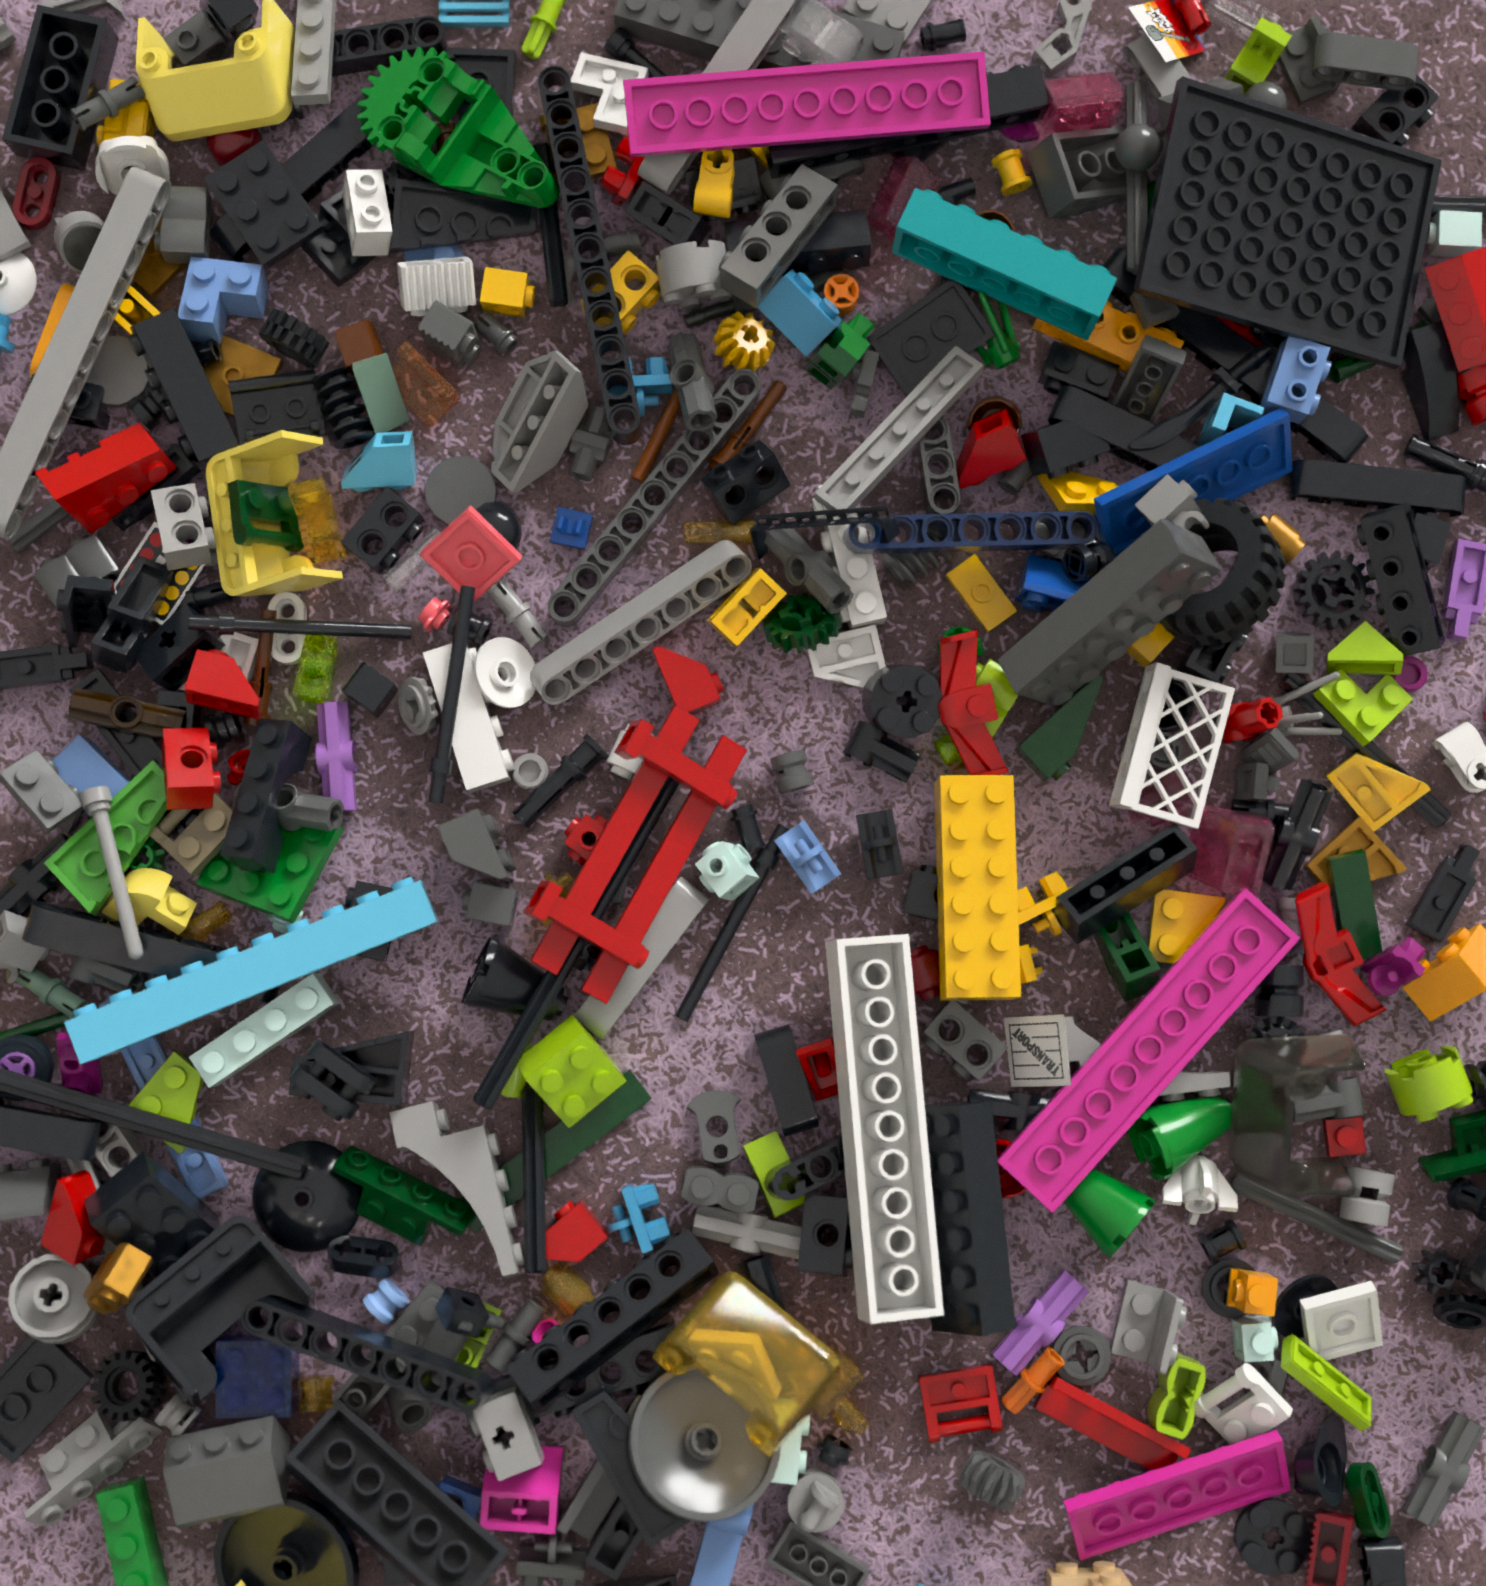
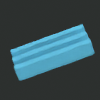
[439,0,510,27]

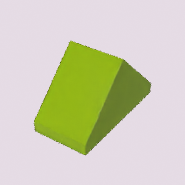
[1326,621,1403,675]

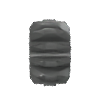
[959,1450,1026,1510]

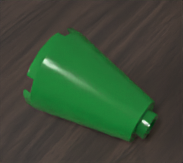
[1127,1096,1233,1181]
[1063,1168,1156,1259]

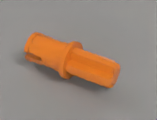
[1002,1347,1065,1414]

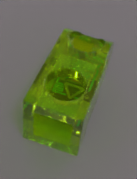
[292,635,339,704]

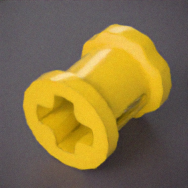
[991,149,1033,196]

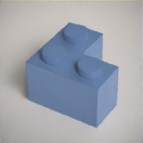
[178,256,269,345]

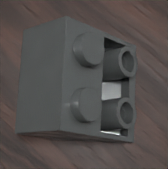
[437,808,517,883]

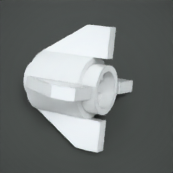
[1162,1155,1238,1225]

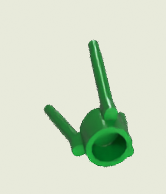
[976,291,1021,370]

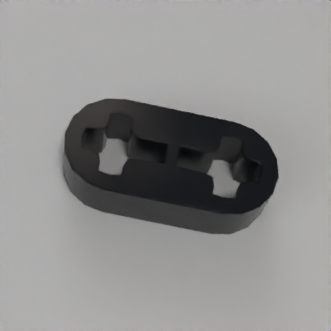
[328,1235,398,1278]

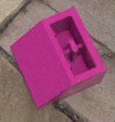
[480,1445,564,1534]

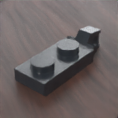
[111,444,201,531]
[0,644,94,690]
[1405,844,1480,943]

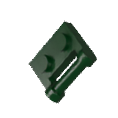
[228,480,305,552]

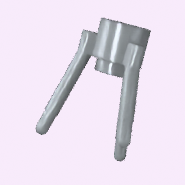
[1263,672,1343,736]

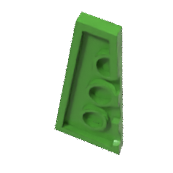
[44,760,166,916]

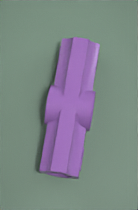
[315,701,358,812]
[991,1269,1089,1376]

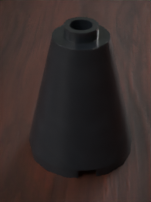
[461,937,568,1021]

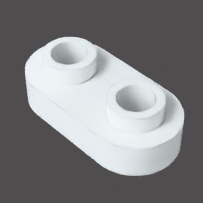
[268,592,307,665]

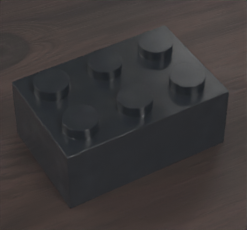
[84,1151,220,1278]

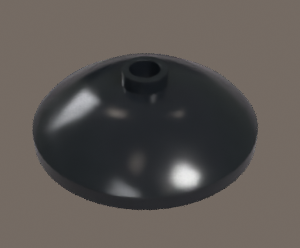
[252,1140,363,1252]

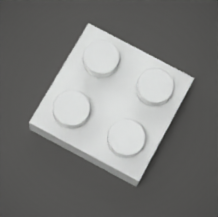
[1299,1281,1383,1361]

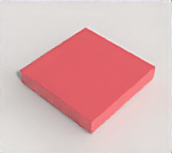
[419,505,522,603]

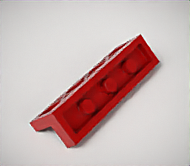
[1033,1376,1191,1470]

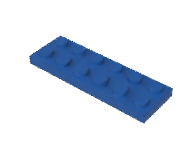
[1094,407,1292,558]

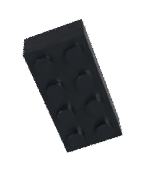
[2,5,119,171]

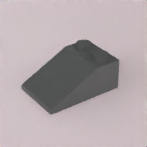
[1027,126,1151,219]

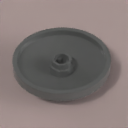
[628,1361,781,1522]

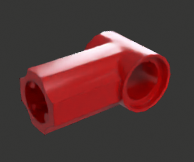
[1216,697,1283,744]

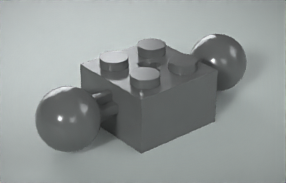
[1115,78,1287,172]

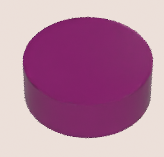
[1390,656,1427,693]

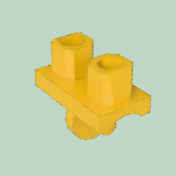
[1017,871,1073,937]

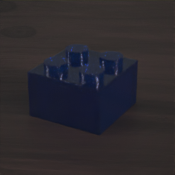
[215,1333,300,1418]

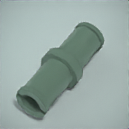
[16,967,89,1019]

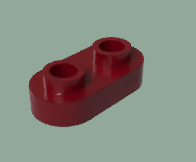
[12,157,60,230]

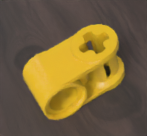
[693,149,735,218]

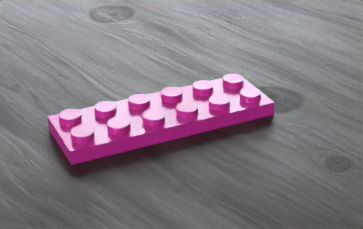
[1063,1430,1291,1561]

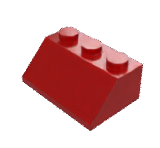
[1425,247,1486,372]

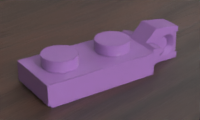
[1442,539,1486,642]

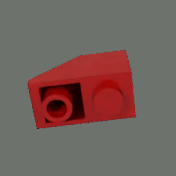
[956,409,1027,489]
[546,1200,609,1262]

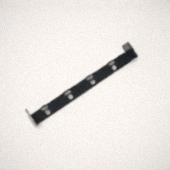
[749,506,900,560]

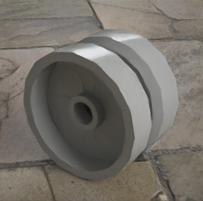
[8,1254,99,1344]

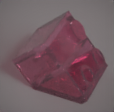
[1042,72,1126,134]
[1186,805,1274,899]

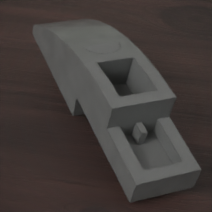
[331,1279,445,1420]

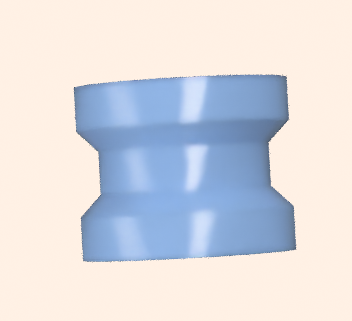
[362,1278,410,1325]

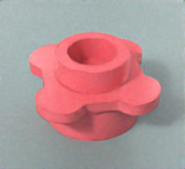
[418,597,451,633]

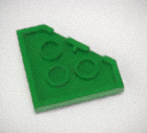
[196,825,344,924]

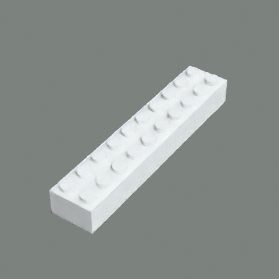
[825,934,944,1324]

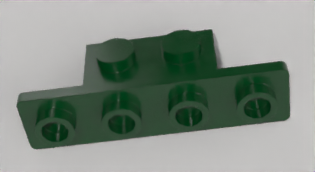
[1418,1109,1486,1182]
[332,1146,477,1246]

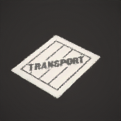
[1004,1014,1071,1087]

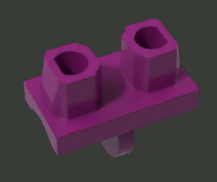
[1360,937,1426,997]
[56,1033,103,1094]

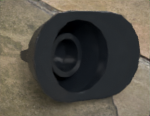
[1294,1414,1348,1507]

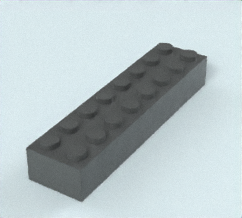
[613,0,905,69]

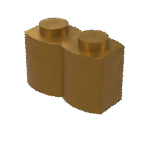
[83,1243,153,1314]

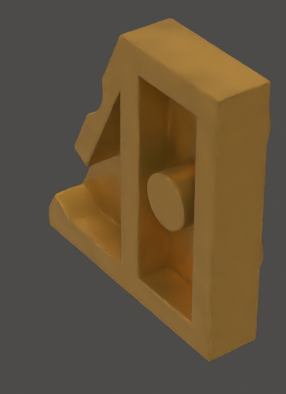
[1303,817,1407,892]

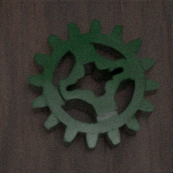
[763,592,843,654]

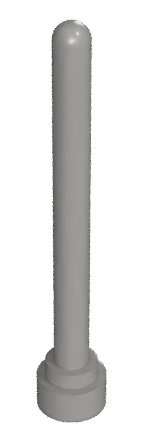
[80,786,143,960]

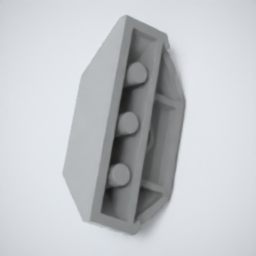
[491,351,589,493]

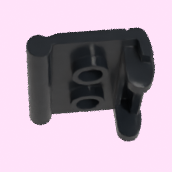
[228,369,327,445]

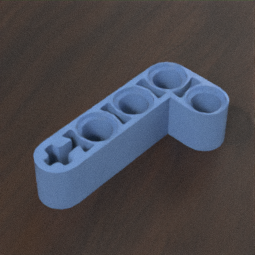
[688,1503,754,1586]

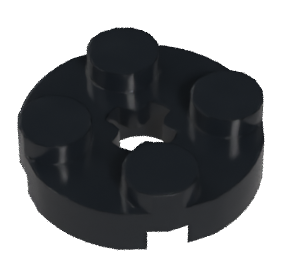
[1234,1497,1310,1576]

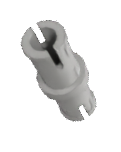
[487,578,549,649]

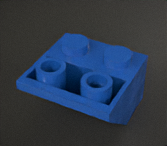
[1014,554,1092,613]

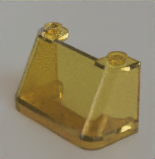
[652,1271,840,1458]

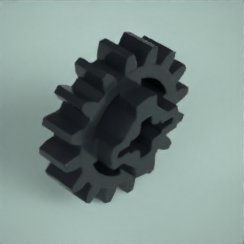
[1293,550,1375,630]

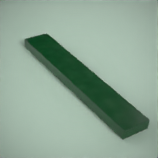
[459,1069,652,1234]

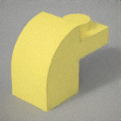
[102,868,197,935]

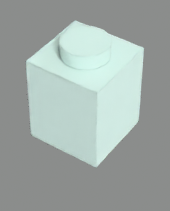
[1425,210,1482,257]

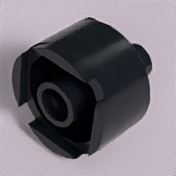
[862,664,942,738]

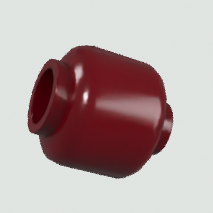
[910,945,940,1001]

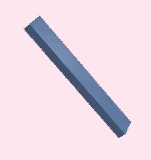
[98,999,230,1199]

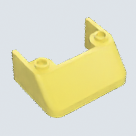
[136,0,295,141]
[206,430,343,597]

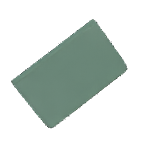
[352,352,410,434]

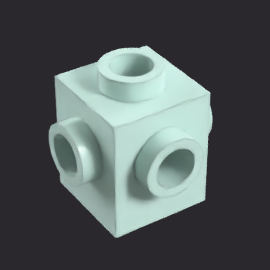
[695,841,759,901]

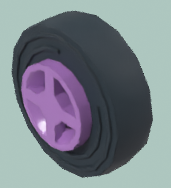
[0,1034,55,1101]

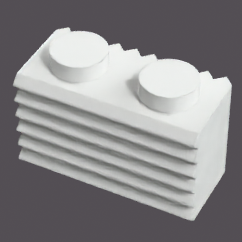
[397,256,476,316]

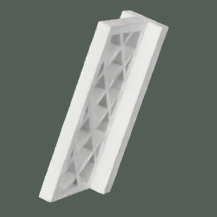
[1109,662,1235,829]

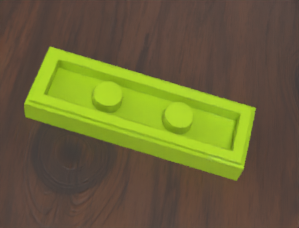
[1281,1334,1372,1432]

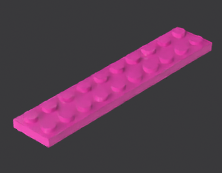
[623,51,991,157]
[997,888,1300,1213]

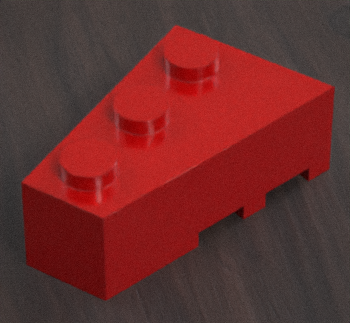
[35,422,177,534]

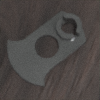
[686,1090,741,1168]

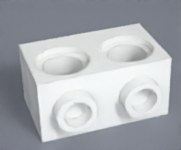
[342,169,393,256]

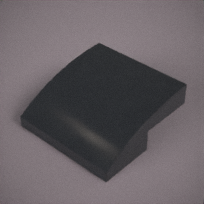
[301,190,391,287]

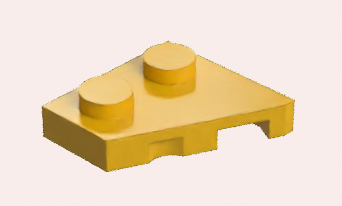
[1037,471,1118,515]
[1326,752,1430,832]
[1147,889,1225,964]

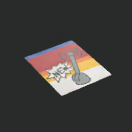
[1128,0,1207,62]

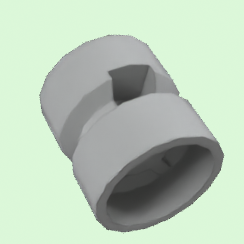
[1339,1166,1395,1227]

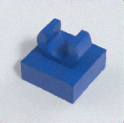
[550,507,593,551]

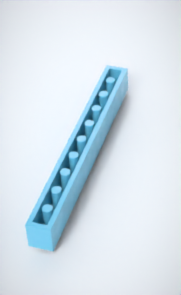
[64,877,439,1064]

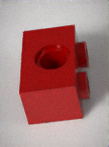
[161,728,221,810]

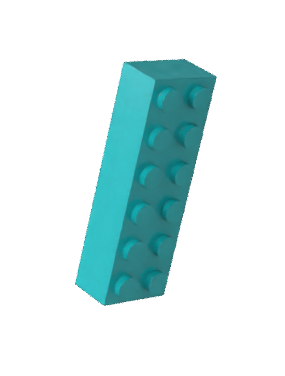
[892,188,1117,341]

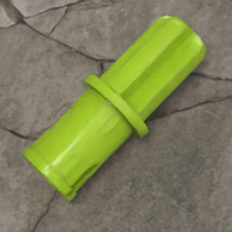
[521,0,566,60]

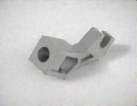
[1031,0,1092,78]

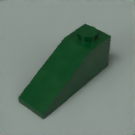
[1015,675,1104,782]
[1093,912,1161,1002]

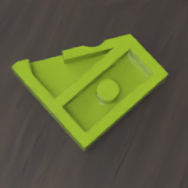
[128,1051,204,1154]

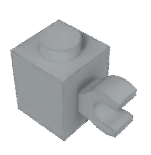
[1135,474,1209,530]
[0,910,49,984]

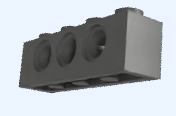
[719,164,838,309]

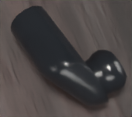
[938,177,976,206]

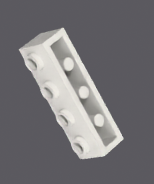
[812,485,887,630]

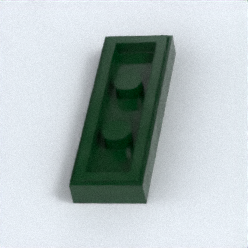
[1326,849,1383,959]

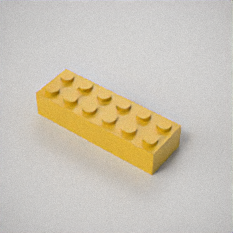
[934,775,1021,1001]

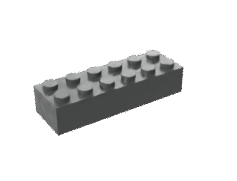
[997,518,1222,707]

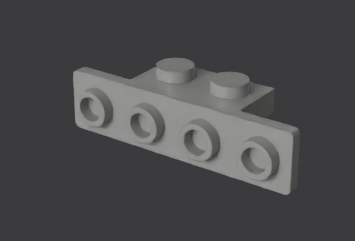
[23,1411,163,1527]

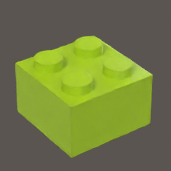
[517,1014,627,1128]

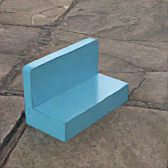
[1197,393,1264,446]

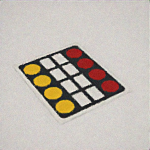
[114,521,206,625]

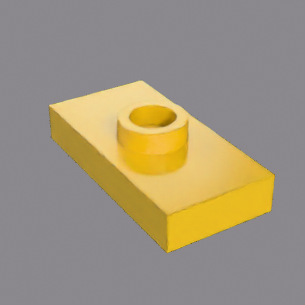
[945,554,1017,633]

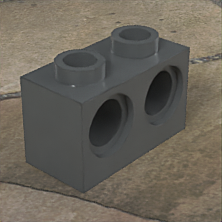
[921,1001,1008,1081]

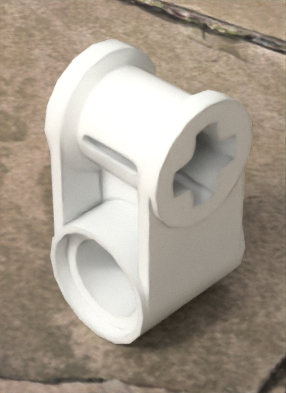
[1433,722,1486,793]

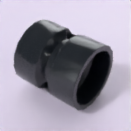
[1255,965,1304,1017]

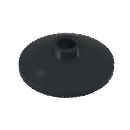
[1272,1274,1338,1338]

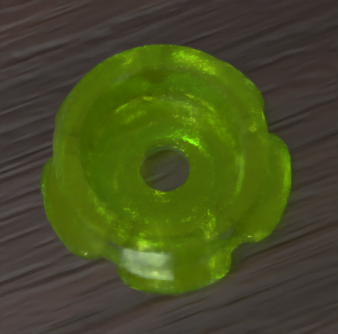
[933,733,962,767]

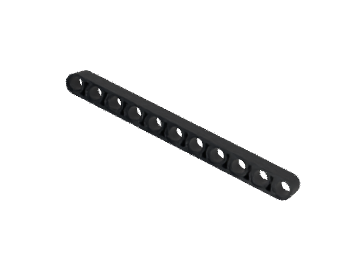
[538,65,642,445]

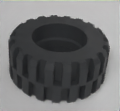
[1160,498,1286,645]

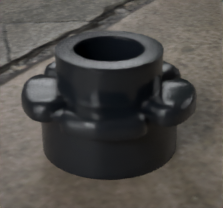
[816,1434,852,1468]

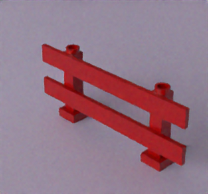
[523,705,747,1004]

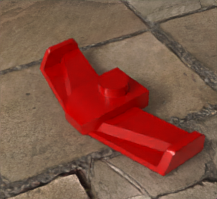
[938,630,1009,775]
[1295,882,1387,1027]

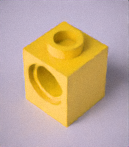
[480,267,535,318]

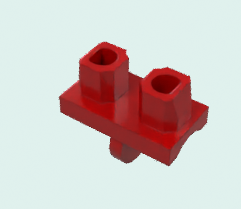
[598,136,658,206]

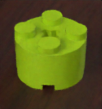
[1384,1045,1473,1122]

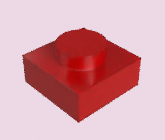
[1323,1116,1366,1157]

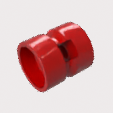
[1456,362,1486,426]

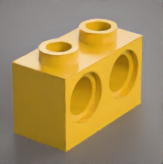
[580,250,661,335]
[706,568,787,646]

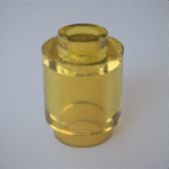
[540,1263,595,1316]

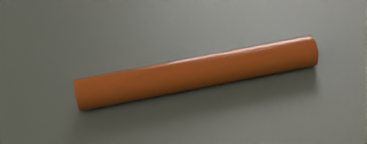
[631,388,681,483]

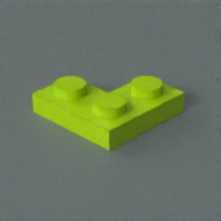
[1313,668,1413,747]

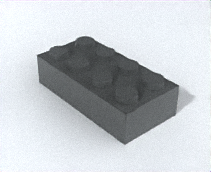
[1111,334,1187,423]
[766,1516,871,1586]

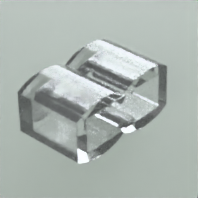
[780,0,864,65]

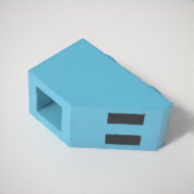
[341,431,417,492]

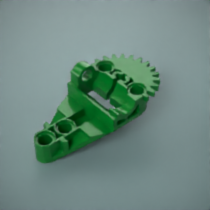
[357,47,560,208]

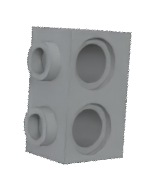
[151,483,216,571]

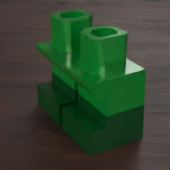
[803,312,875,390]

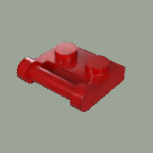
[918,1363,1003,1443]

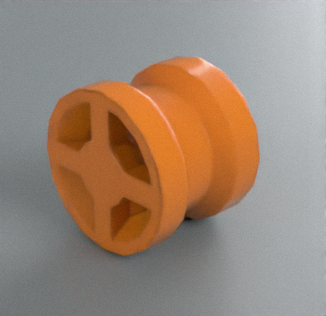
[823,274,859,316]

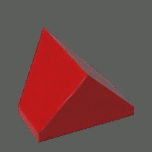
[796,1036,838,1101]

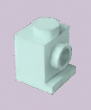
[1232,1316,1278,1363]

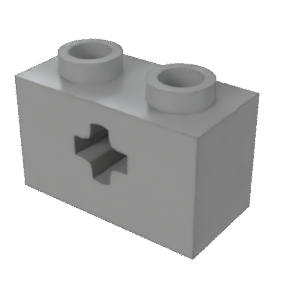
[469,1385,545,1482]

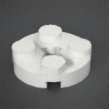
[95,135,170,195]

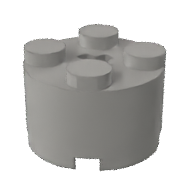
[655,240,732,310]

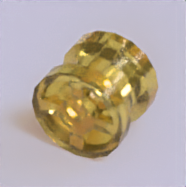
[297,1374,335,1412]

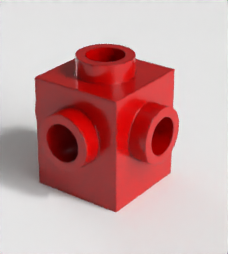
[564,814,608,867]

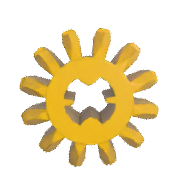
[713,311,775,372]

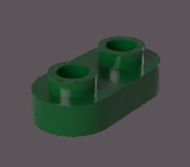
[1344,1462,1390,1538]

